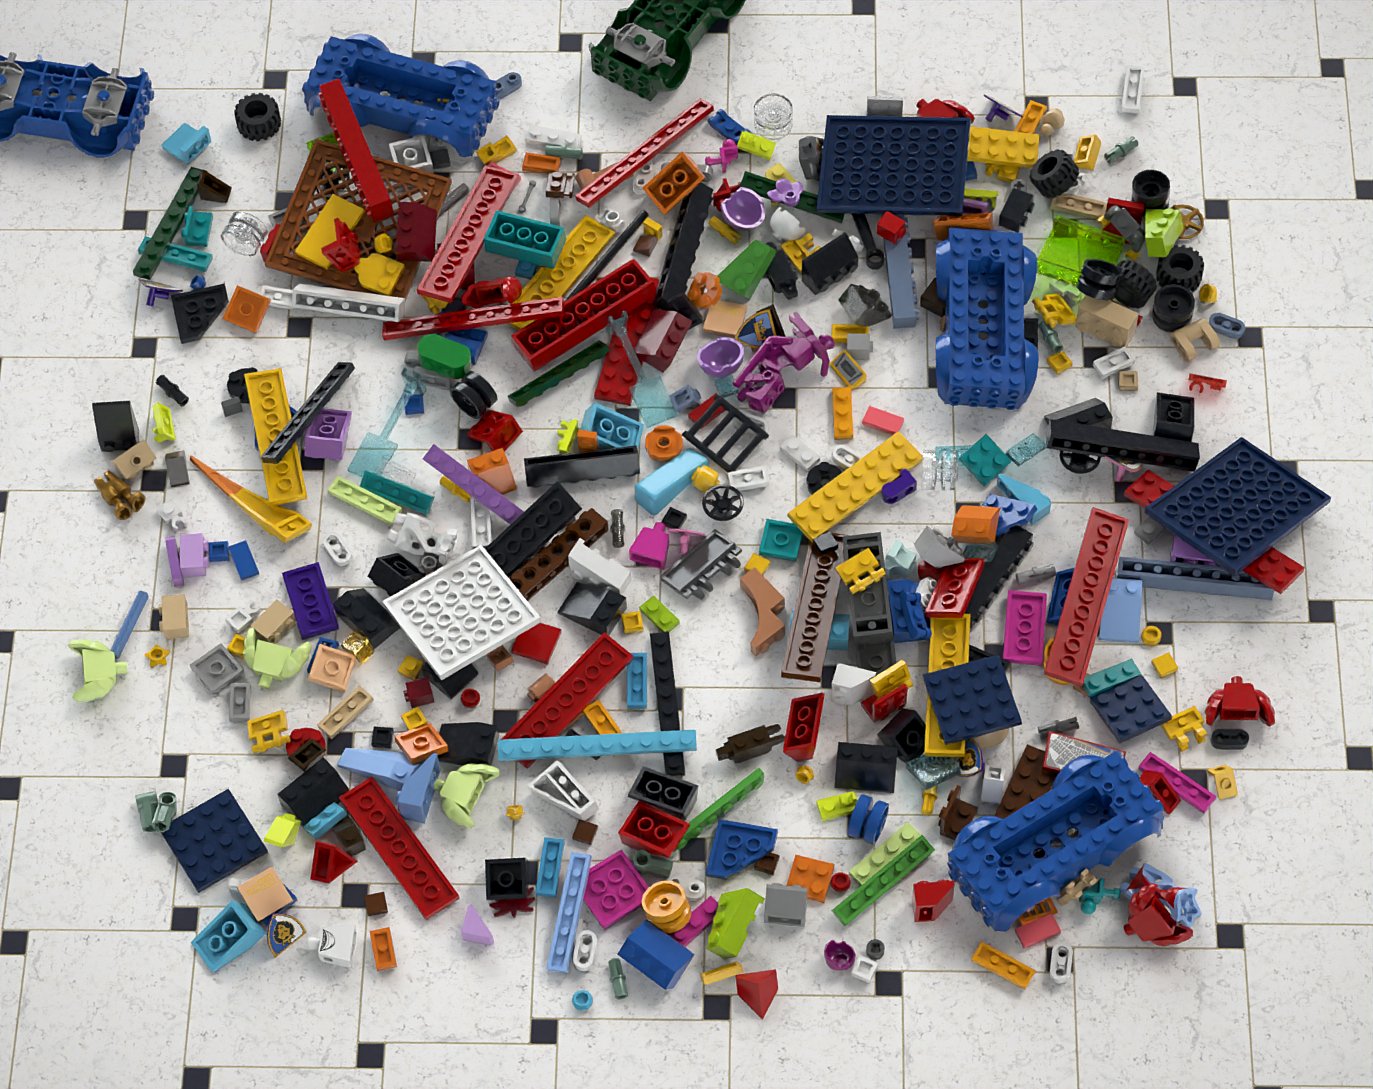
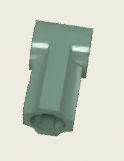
[135,791,158,832]
[152,792,177,833]
[633,850,673,879]

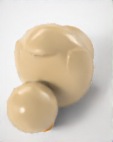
[1040,108,1065,136]

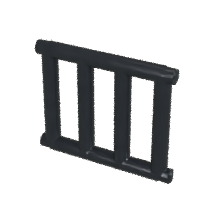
[682,394,769,473]

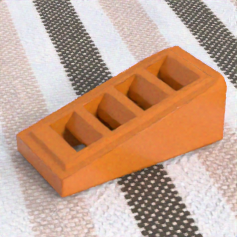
[1016,897,1058,926]

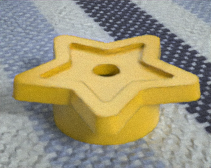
[145,644,170,667]

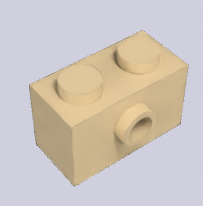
[111,440,157,481]

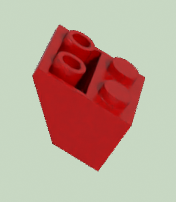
[912,879,955,922]

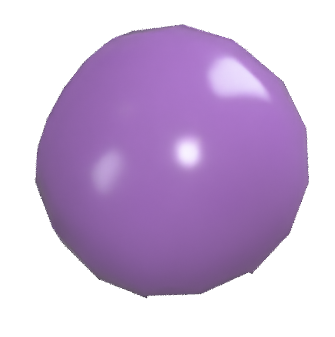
[720,187,765,231]
[697,337,744,378]

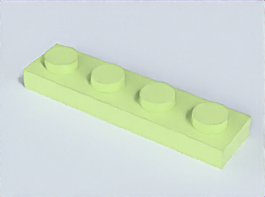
[328,476,402,526]
[849,822,921,886]

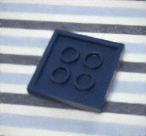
[1090,674,1172,744]

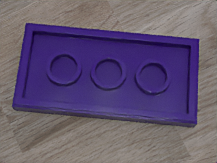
[282,562,339,640]

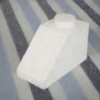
[981,765,1005,805]

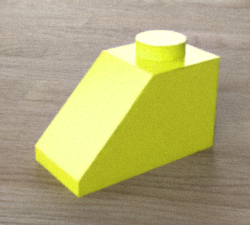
[264,813,301,847]

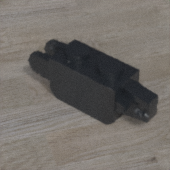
[765,242,798,300]

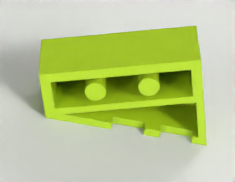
[1145,208,1183,257]

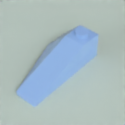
[337,748,425,791]

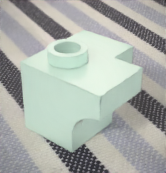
[885,540,917,579]

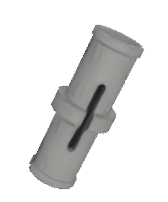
[1016,564,1056,585]

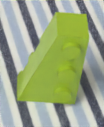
[706,888,765,959]

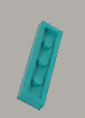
[138,236,213,272]
[360,470,435,515]

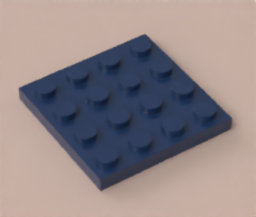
[923,654,1022,745]
[160,789,268,893]

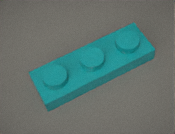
[1082,659,1141,698]

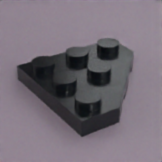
[171,283,229,344]

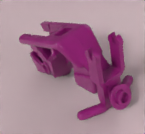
[732,312,835,414]

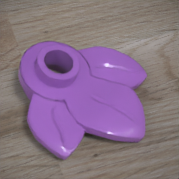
[767,179,803,207]

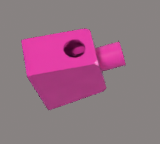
[629,522,670,570]

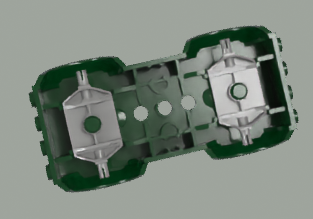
[589,0,746,101]

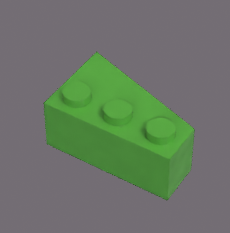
[717,239,777,299]

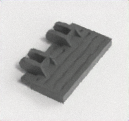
[660,529,742,600]

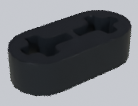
[1210,729,1249,750]

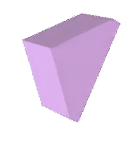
[461,904,494,945]

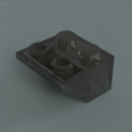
[838,284,892,327]

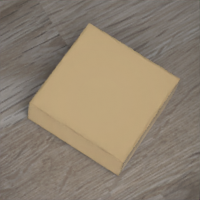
[1118,371,1138,391]

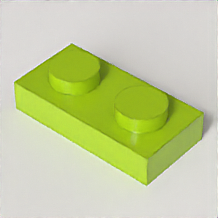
[639,595,680,632]

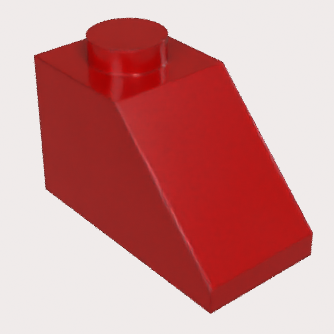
[1140,770,1182,814]

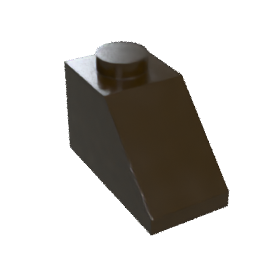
[332,816,366,856]

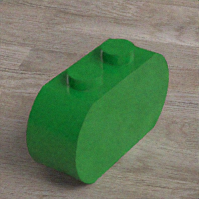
[417,334,472,379]

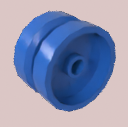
[847,794,889,845]

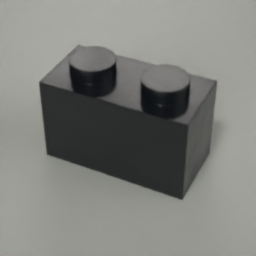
[998,188,1035,233]

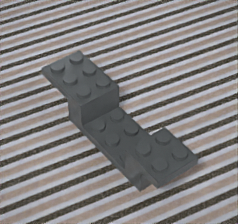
[842,532,897,676]

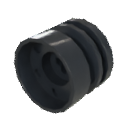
[1131,170,1170,218]

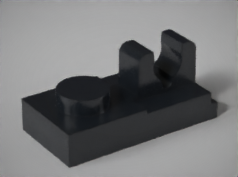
[667,292,704,330]

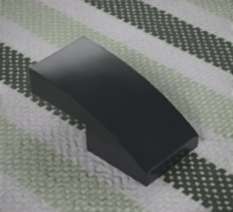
[1024,318,1039,350]

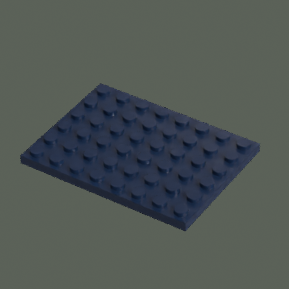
[817,115,971,216]
[1144,437,1331,576]

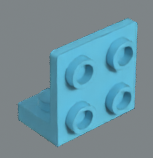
[161,123,211,165]

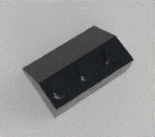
[802,232,858,295]
[1044,398,1113,429]
[333,588,400,650]
[834,742,898,793]
[277,757,349,830]
[628,766,699,817]

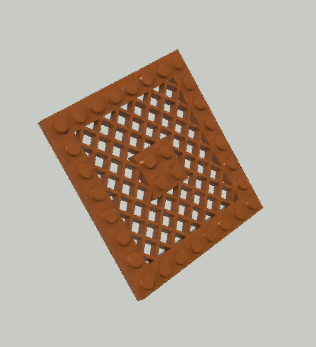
[265,139,452,301]

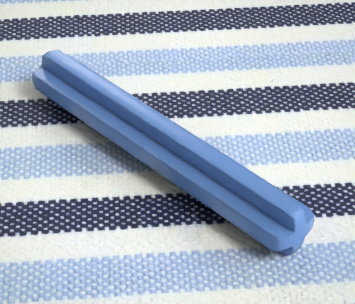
[110,591,149,659]

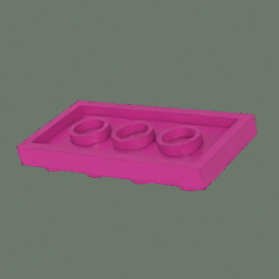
[1003,590,1047,666]

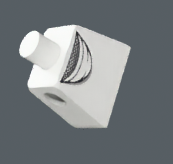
[308,924,357,968]

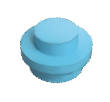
[572,990,593,1011]

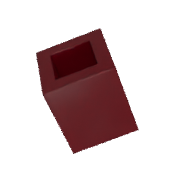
[403,677,434,708]

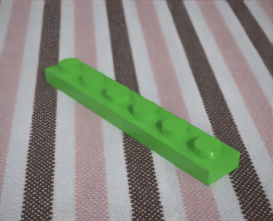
[675,768,764,851]
[831,835,935,926]

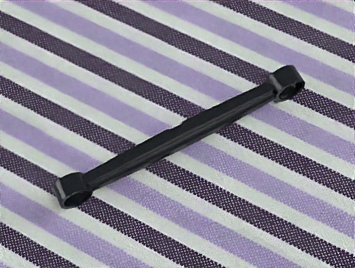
[851,213,884,270]

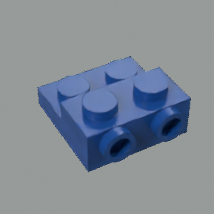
[444,328,488,365]

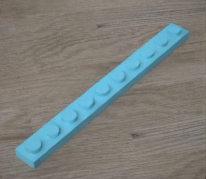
[498,730,697,761]

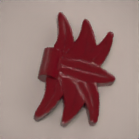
[489,887,535,918]

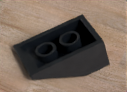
[1153,392,1194,442]
[92,400,139,452]
[557,582,627,635]
[438,722,499,766]

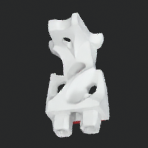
[387,512,458,565]

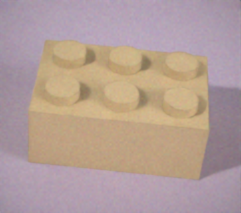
[1075,295,1138,348]

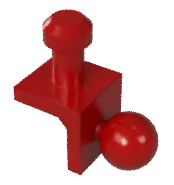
[713,178,741,212]

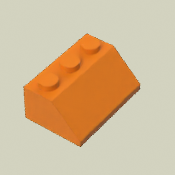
[642,152,705,215]
[934,213,994,241]

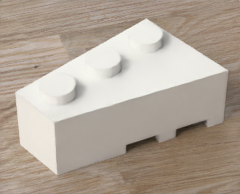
[568,538,632,595]
[527,760,599,821]

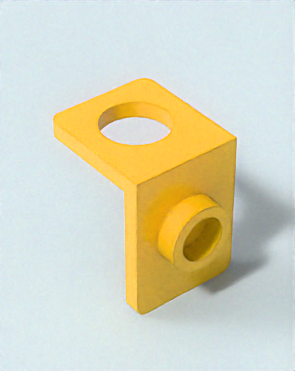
[1208,764,1238,799]

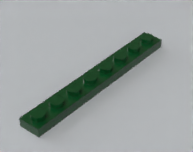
[133,167,208,280]

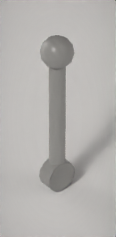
[519,180,536,213]

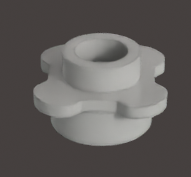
[419,556,439,573]

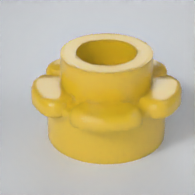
[795,765,814,784]
[505,805,525,820]

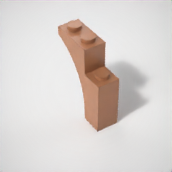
[740,567,785,656]

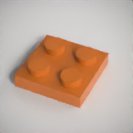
[222,285,271,333]
[395,723,448,764]
[786,854,835,903]

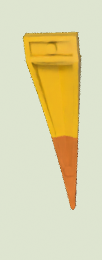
[190,456,312,543]

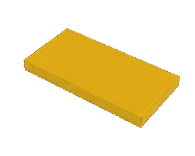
[295,194,365,269]

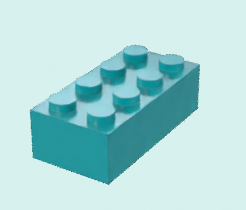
[483,210,567,269]

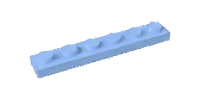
[546,852,592,974]

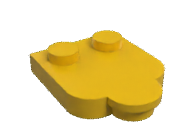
[354,253,405,296]

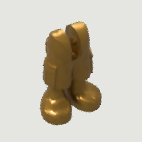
[94,470,146,520]

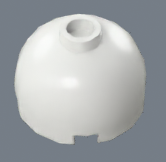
[770,207,807,242]

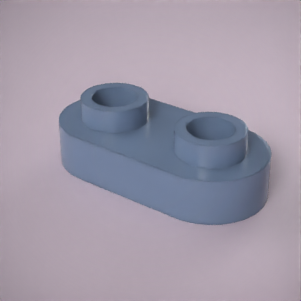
[496,72,522,99]
[1209,313,1245,339]

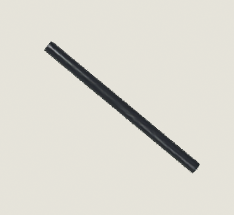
[564,210,649,302]

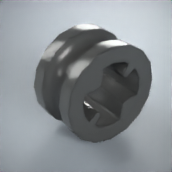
[866,939,885,960]

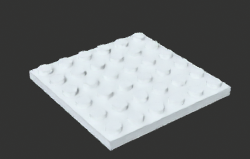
[382,545,541,680]

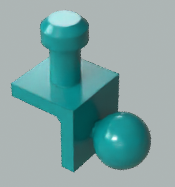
[1079,878,1120,915]

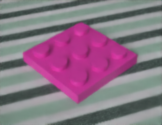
[583,849,649,930]

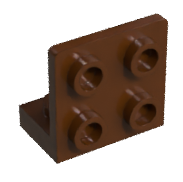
[938,785,978,841]

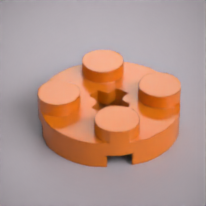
[687,272,722,310]
[645,425,683,461]

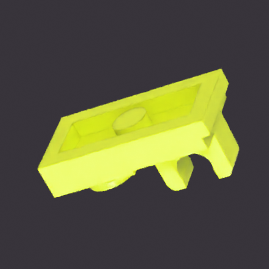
[737,131,776,161]
[964,188,999,208]
[152,402,176,443]
[557,419,579,454]
[816,791,858,821]

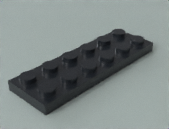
[485,481,582,578]

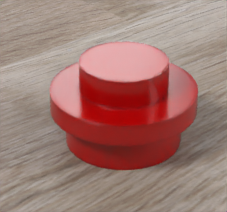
[460,688,480,708]
[830,872,851,892]

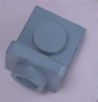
[669,385,701,413]

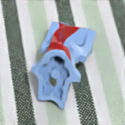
[1119,863,1202,928]

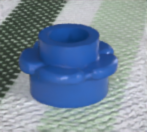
[190,275,206,290]

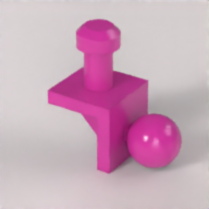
[705,139,738,173]

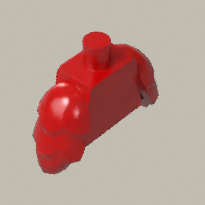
[916,99,975,124]
[460,276,522,309]
[1204,676,1275,727]
[1124,883,1193,946]

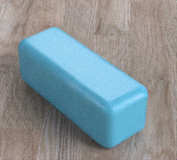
[634,448,709,515]

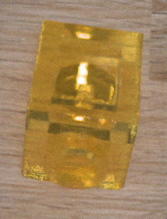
[340,631,375,664]

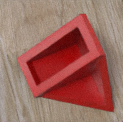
[310,841,358,884]
[735,969,778,1020]

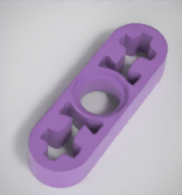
[165,536,184,587]

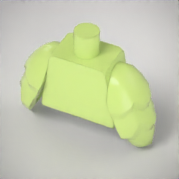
[243,628,312,689]
[68,639,127,702]
[434,763,500,828]

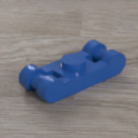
[707,109,752,145]
[899,591,932,640]

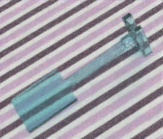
[606,310,678,428]
[347,368,427,477]

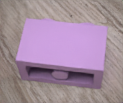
[180,533,209,578]

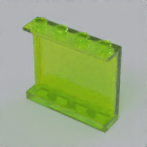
[1037,215,1126,286]

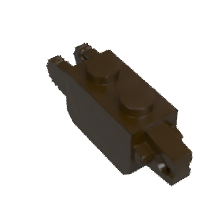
[715,724,785,763]

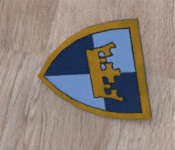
[734,309,776,348]

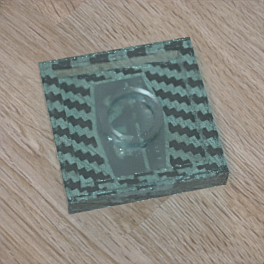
[906,754,961,789]

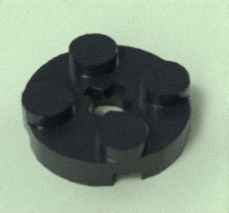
[227,367,258,403]
[806,462,842,495]

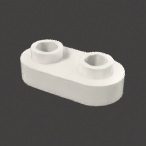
[632,162,655,195]
[733,411,769,437]
[831,445,863,470]
[323,532,352,566]
[916,577,937,611]
[666,875,705,901]
[573,930,597,971]
[1049,942,1073,983]

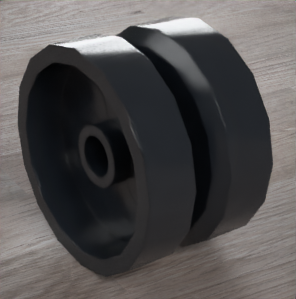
[1076,259,1123,300]
[1152,284,1195,332]
[450,371,498,419]

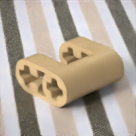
[1170,318,1221,362]

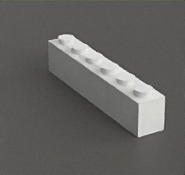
[292,284,405,322]

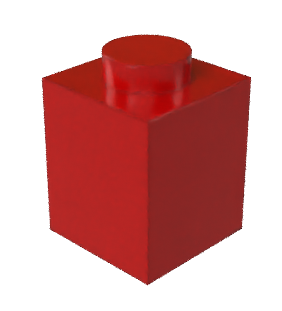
[876,211,906,244]

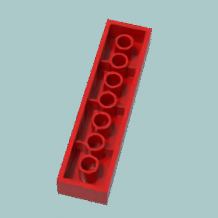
[318,78,394,223]
[511,258,657,372]

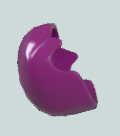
[824,940,856,971]

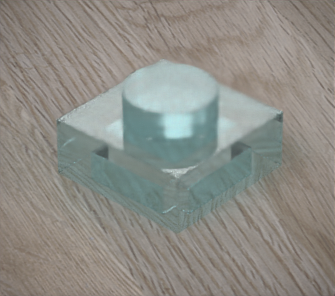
[715,375,738,398]

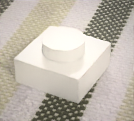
[851,955,878,983]

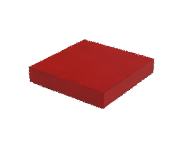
[511,623,562,665]

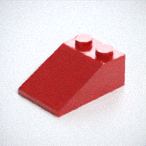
[618,801,690,858]

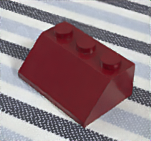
[396,202,437,262]
[632,309,692,373]

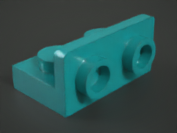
[181,206,213,247]

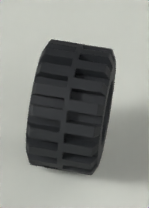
[234,93,281,141]
[1029,149,1079,198]
[1156,245,1204,292]
[1115,260,1157,309]

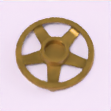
[1171,205,1204,239]

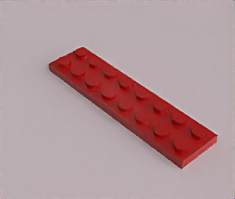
[594,277,659,406]
[500,632,634,769]
[339,776,460,920]

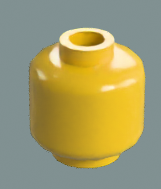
[691,465,720,493]

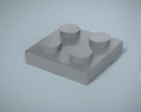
[190,643,245,695]

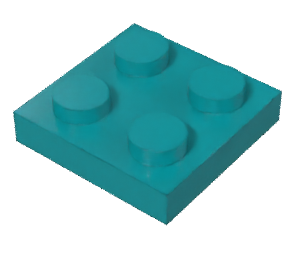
[959,434,1012,486]
[759,519,803,562]

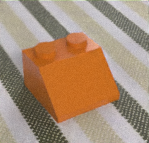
[467,448,517,495]
[951,505,1000,545]

